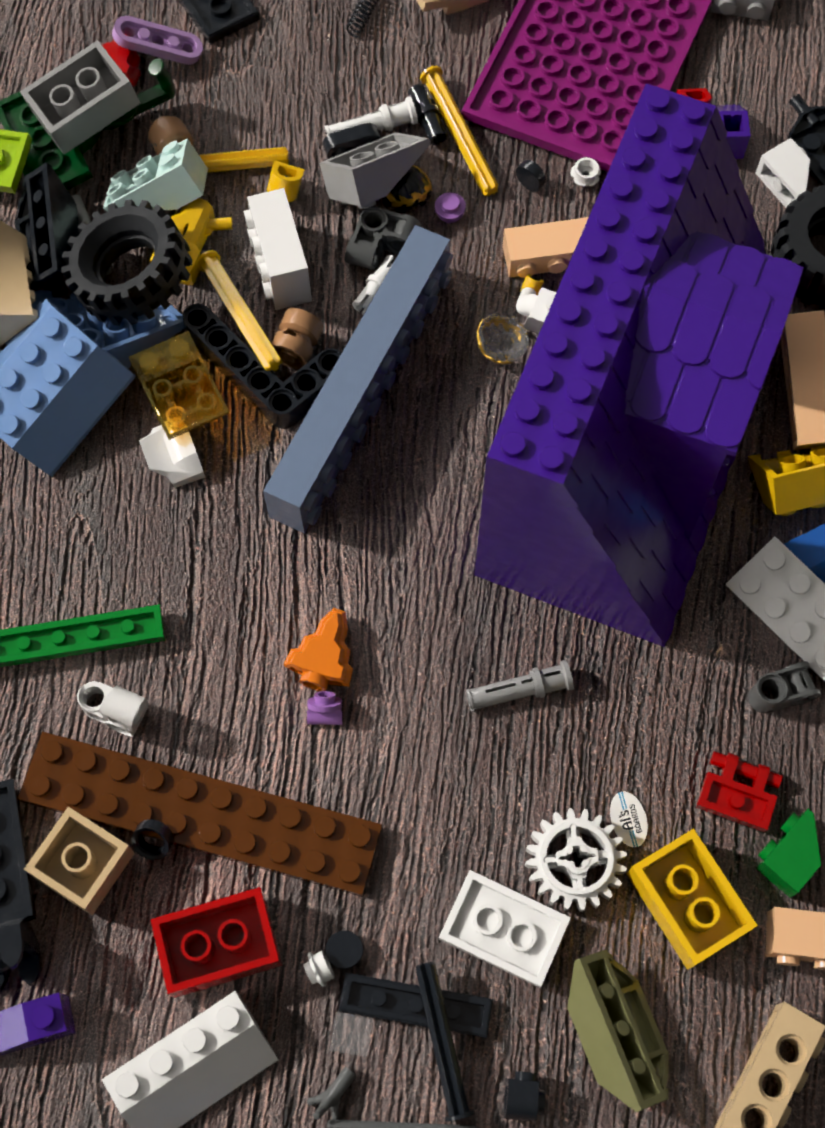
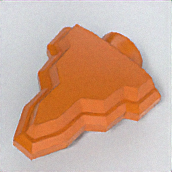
[283,608,353,691]

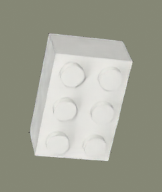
[244,188,312,310]

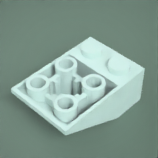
[103,138,208,212]

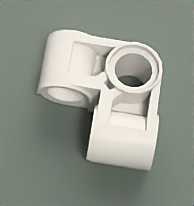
[77,681,149,737]

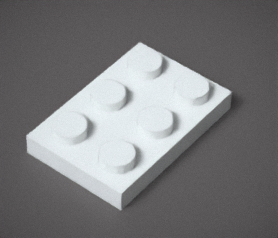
[439,870,571,988]

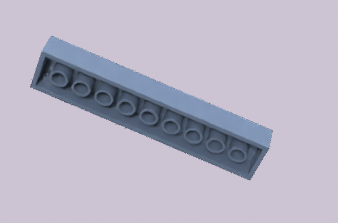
[263,225,453,534]

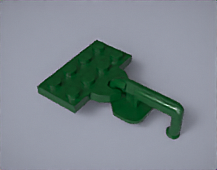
[0,58,177,189]

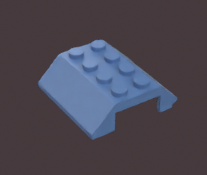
[0,299,136,476]

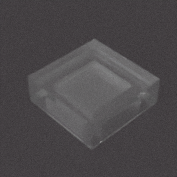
[329,1012,373,1058]

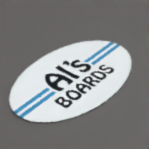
[610,791,648,848]

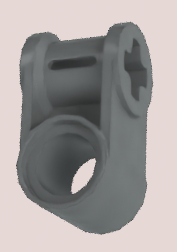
[748,661,822,713]

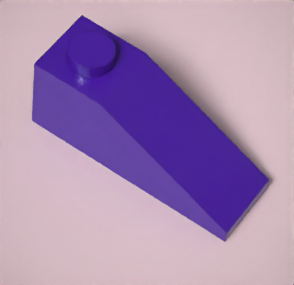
[0,992,76,1056]

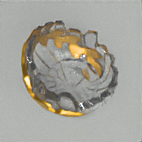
[477,312,529,364]

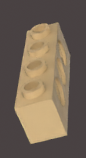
[714,1002,825,1128]

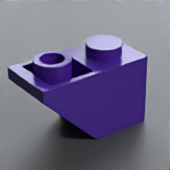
[715,105,751,159]

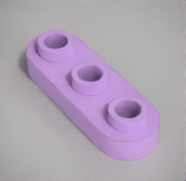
[112,16,203,65]

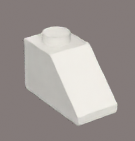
[755,138,810,208]

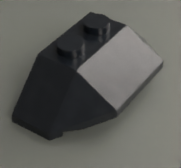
[14,163,80,286]

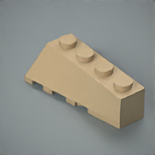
[0,220,38,346]

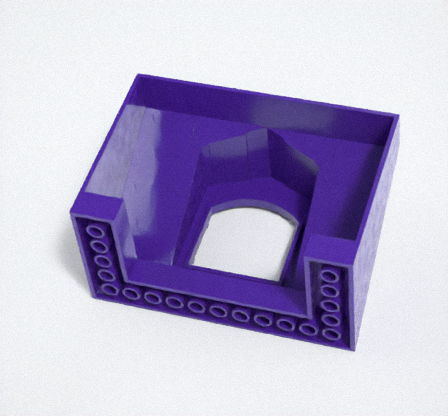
[474,83,804,647]

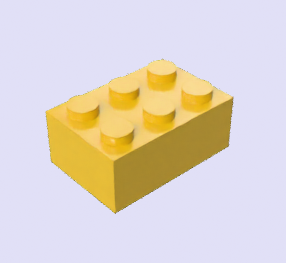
[626,828,758,970]

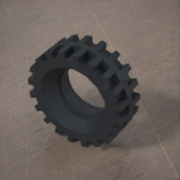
[61,200,192,326]

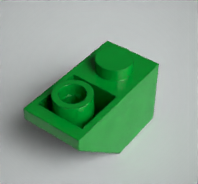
[756,809,821,898]

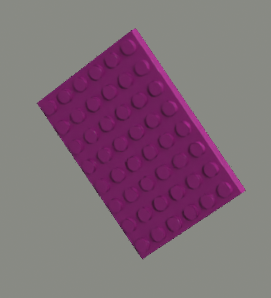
[461,0,713,172]

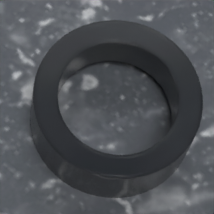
[131,819,174,860]

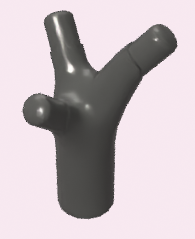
[307,1067,356,1120]

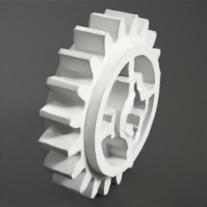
[525,808,627,912]

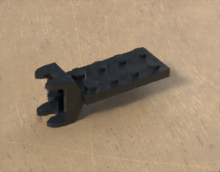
[0,778,41,994]

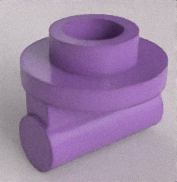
[307,691,343,725]

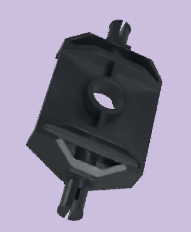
[787,94,825,186]

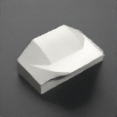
[139,417,205,488]

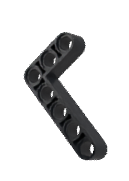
[183,303,342,429]

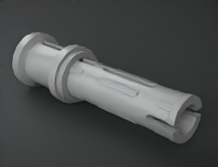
[465,660,574,712]

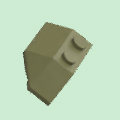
[567,949,669,1112]

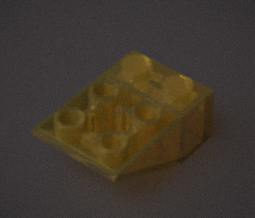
[128,331,229,440]

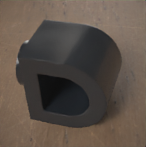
[504,1071,545,1122]

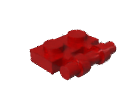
[696,751,783,833]

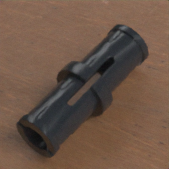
[408,83,448,145]

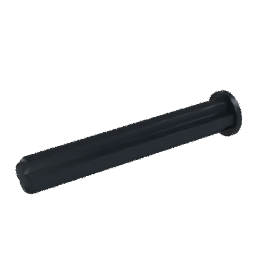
[416,962,475,1121]

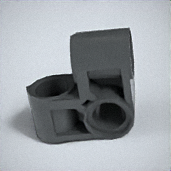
[345,206,422,271]

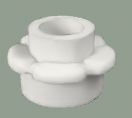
[570,157,601,187]
[303,950,335,987]

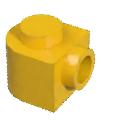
[267,160,305,202]

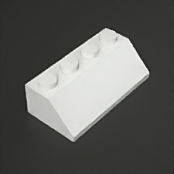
[101,991,279,1128]

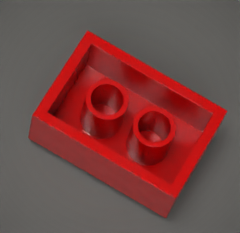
[150,887,283,998]

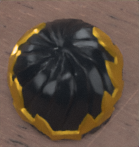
[382,165,432,213]

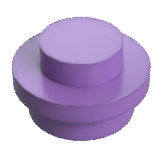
[435,192,466,223]

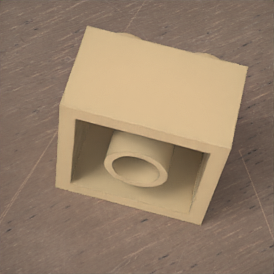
[24,807,135,916]

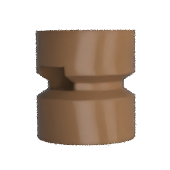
[271,308,324,369]

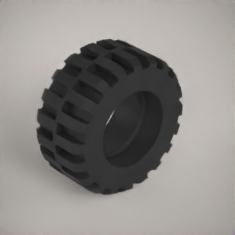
[770,185,825,310]

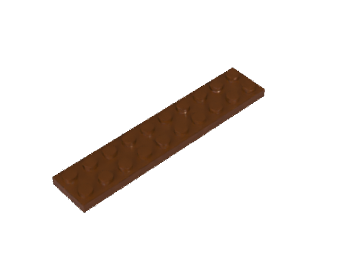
[18,731,382,897]

